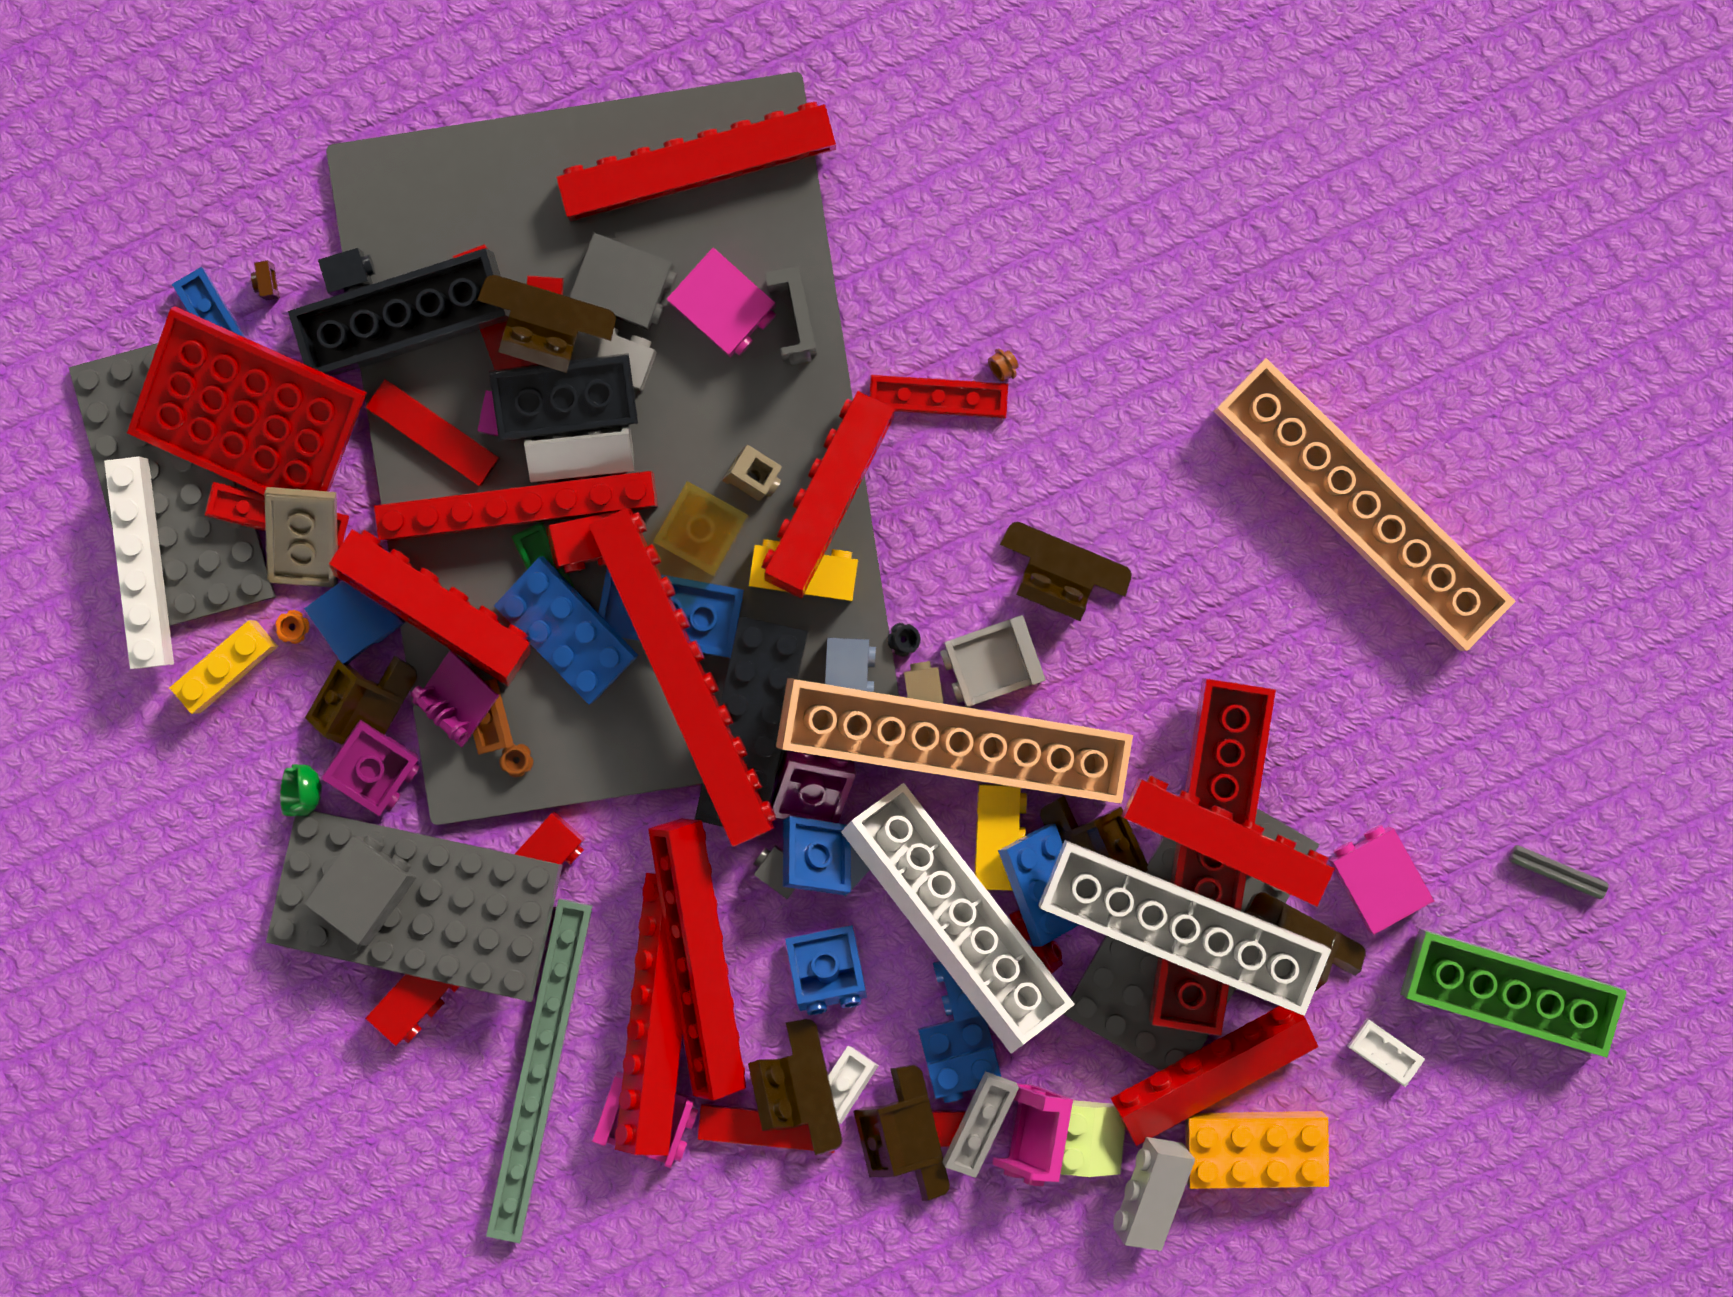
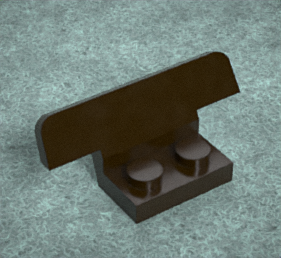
[477,275,616,372]
[1000,522,1132,621]
[305,655,417,745]
[1040,796,1148,872]
[1244,892,1366,992]
[748,1019,843,1156]
[853,1065,950,1201]

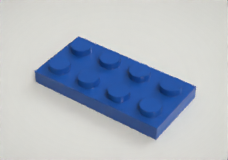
[494,556,639,705]
[598,568,744,658]

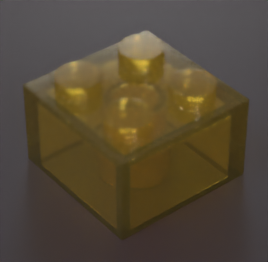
[653,481,749,577]

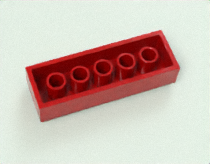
[329,529,531,687]

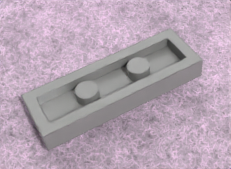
[942,1071,1019,1178]

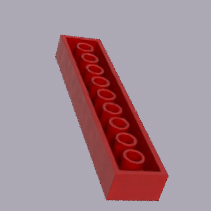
[1149,678,1276,1036]

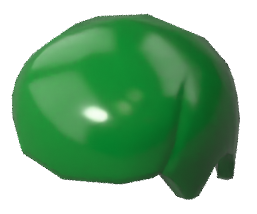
[280,764,322,816]

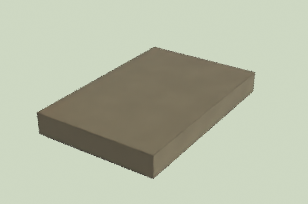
[264,487,338,587]

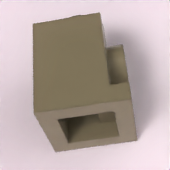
[722,444,782,501]

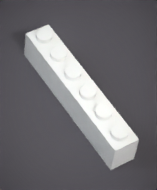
[104,457,174,669]

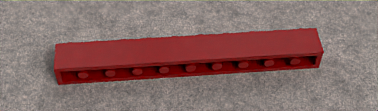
[589,507,776,847]

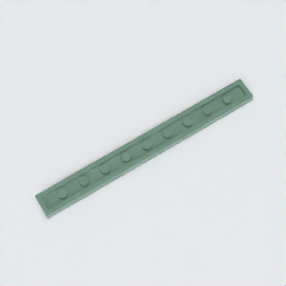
[486,898,593,1244]

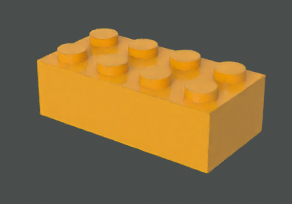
[1185,1111,1329,1189]

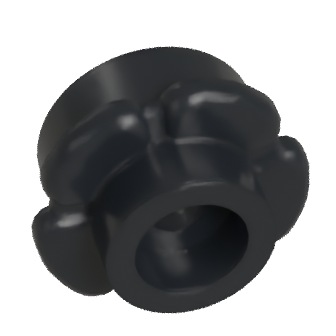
[887,623,921,657]

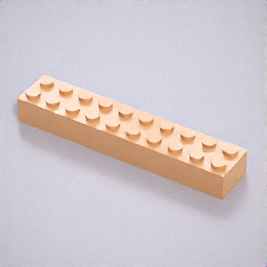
[1213,358,1516,651]
[776,678,1133,804]

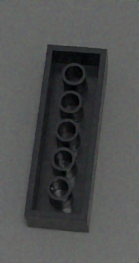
[288,248,510,377]
[694,616,809,835]

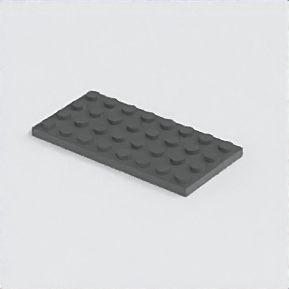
[68,343,276,626]
[1063,808,1320,1071]
[266,811,563,1002]

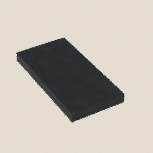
[489,353,638,441]

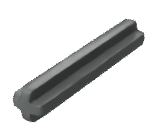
[1509,845,1609,899]

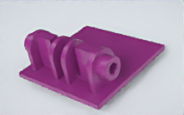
[410,650,499,748]

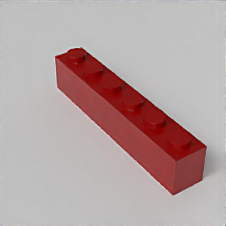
[761,391,895,599]
[1122,775,1335,907]
[1110,1006,1318,1146]

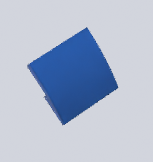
[304,581,405,664]

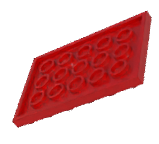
[127,306,367,495]

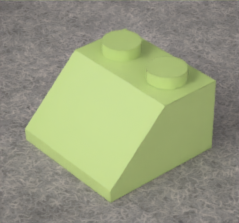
[1060,1100,1125,1177]

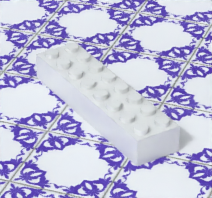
[841,783,1075,1053]
[1039,840,1331,1016]

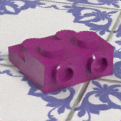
[321,720,420,816]
[770,750,856,823]

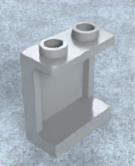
[940,615,1046,707]

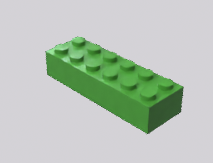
[1400,928,1627,1058]

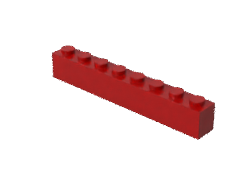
[556,102,836,222]
[374,471,658,542]
[365,812,585,1046]
[648,818,746,1101]
[615,873,682,1156]

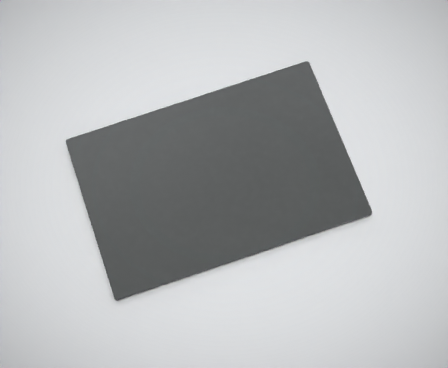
[326,72,899,825]

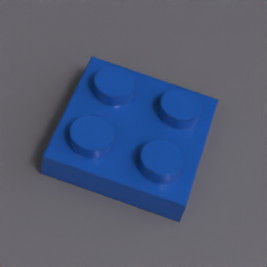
[783,816,851,895]

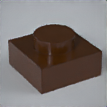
[251,260,280,300]

